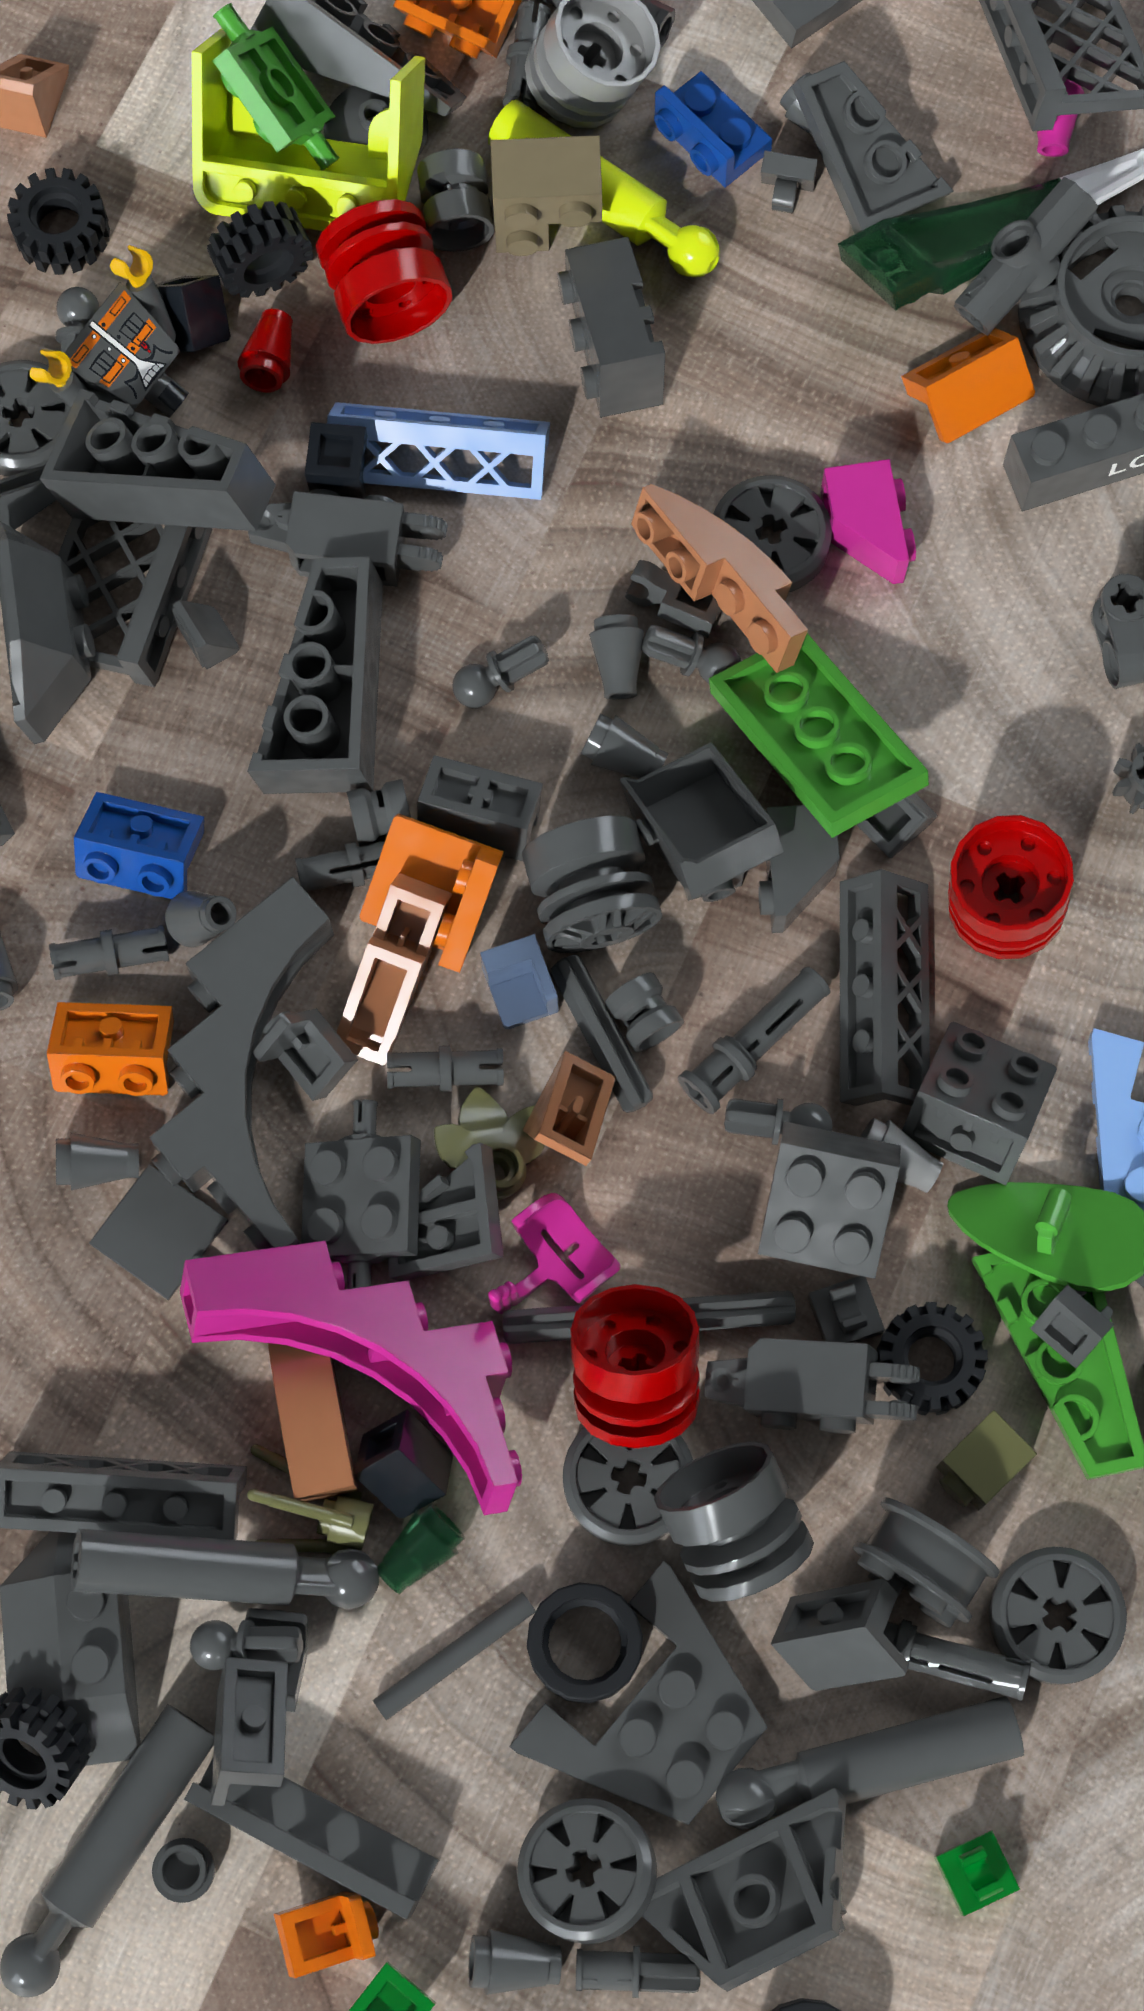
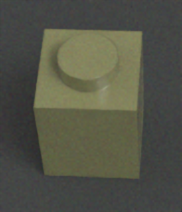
[936,1410,1037,1511]

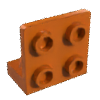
[359,814,504,973]

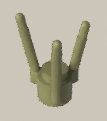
[247,1444,374,1555]

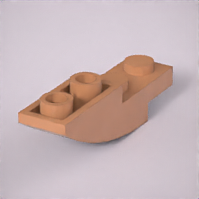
[631,484,808,673]

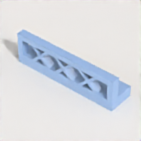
[327,402,550,500]

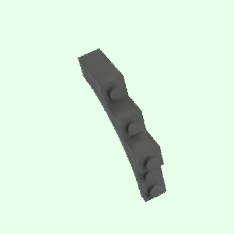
[149,877,334,1250]

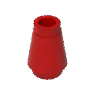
[237,308,293,393]

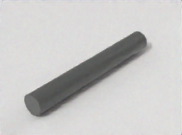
[373,1592,536,1721]

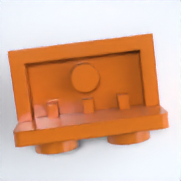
[393,0,522,59]

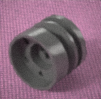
[521,815,662,953]
[654,1442,814,1602]

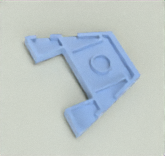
[1088,1028,1144,1210]

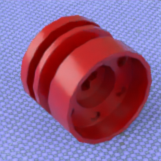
[316,199,452,344]
[948,815,1074,959]
[570,1284,700,1448]

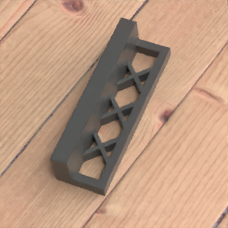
[840,869,930,1106]
[0,1451,247,1540]
[184,1759,440,1919]

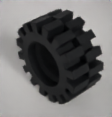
[7,168,110,275]
[207,201,313,298]
[877,1302,988,1416]
[0,1687,91,1810]

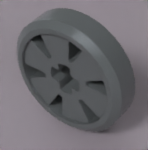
[0,360,71,477]
[713,475,832,592]
[563,1427,693,1546]
[989,1547,1127,1685]
[517,1798,657,1944]

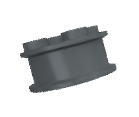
[853,1497,1000,1628]

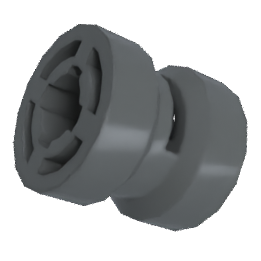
[347,779,411,846]
[605,972,684,1052]

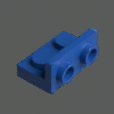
[654,71,772,188]
[74,792,204,899]

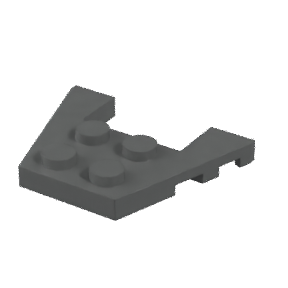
[509,1561,768,1825]

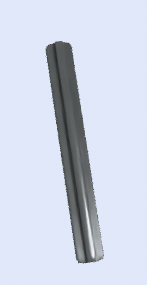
[502,1290,796,1344]

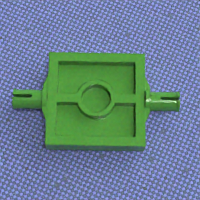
[212,3,340,171]

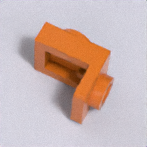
[274,1891,379,1978]

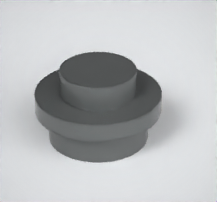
[152,1838,215,1903]

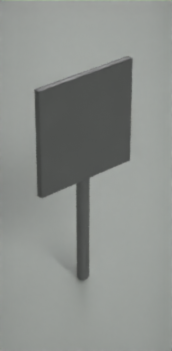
[89,1164,229,1301]

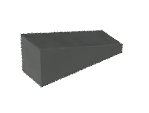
[0,466,57,529]

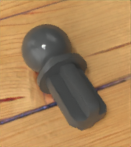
[56,287,100,352]
[642,625,741,684]
[452,636,549,708]
[724,1098,833,1145]
[190,1620,303,1670]

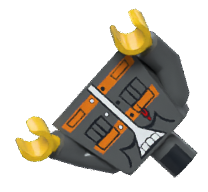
[30,245,189,418]

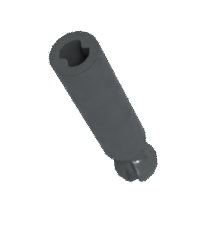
[71,1529,379,1609]
[716,1696,1024,1830]
[0,1704,215,1998]

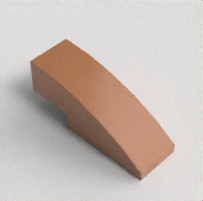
[336,873,453,1066]
[268,1343,358,1502]

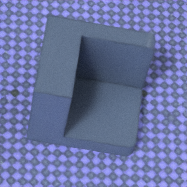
[480,934,559,1029]

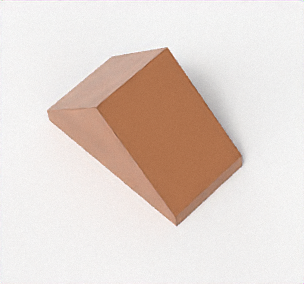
[0,54,69,138]
[523,1051,616,1166]

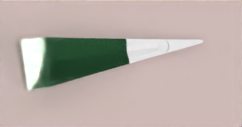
[838,148,1144,311]

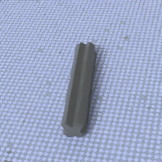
[551,954,653,1113]

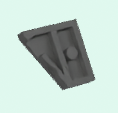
[388,1143,504,1282]

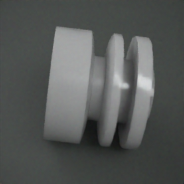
[525,0,661,128]

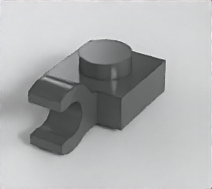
[625,560,721,638]

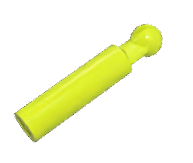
[488,100,720,277]

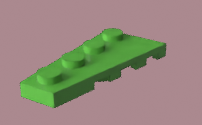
[972,1253,1144,1480]

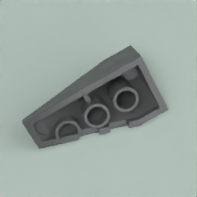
[251,0,466,116]

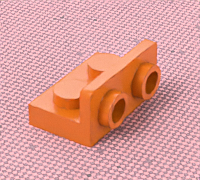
[47,1002,174,1096]

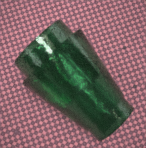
[377,1503,465,1594]

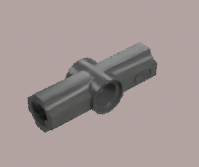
[954,177,1099,336]

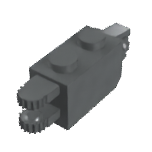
[248,489,448,587]
[705,1338,920,1434]

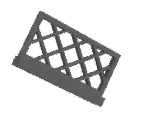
[979,0,1144,131]
[58,518,212,687]

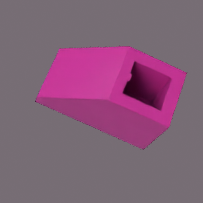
[820,459,916,584]

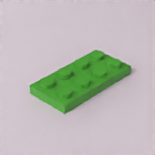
[709,633,929,838]

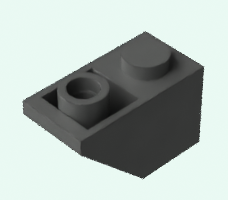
[758,805,840,933]

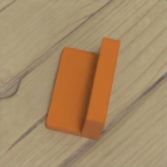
[901,328,1035,443]

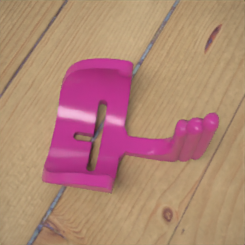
[488,1193,621,1314]

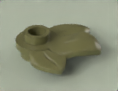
[434,1087,545,1199]

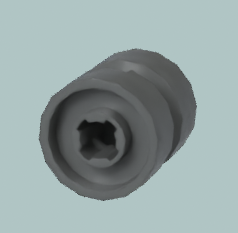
[417,148,494,252]

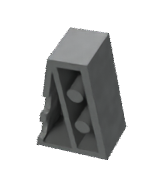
[557,237,665,418]

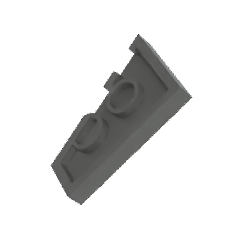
[792,61,954,236]

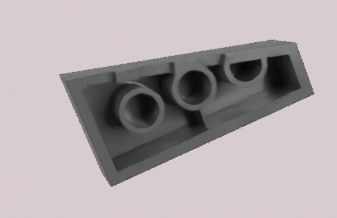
[40,388,276,531]
[247,556,383,794]

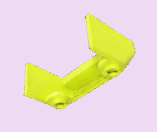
[192,29,425,231]

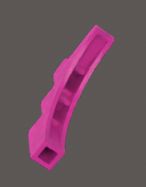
[180,1241,522,1516]

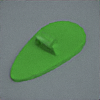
[947,1182,1144,1293]

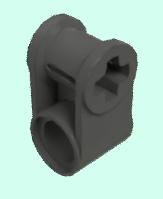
[1091,574,1144,689]

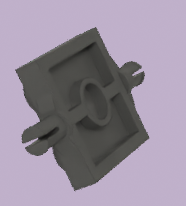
[301,1099,421,1289]

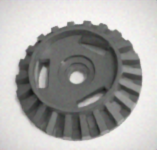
[1018,205,1144,407]

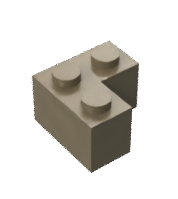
[490,135,602,256]

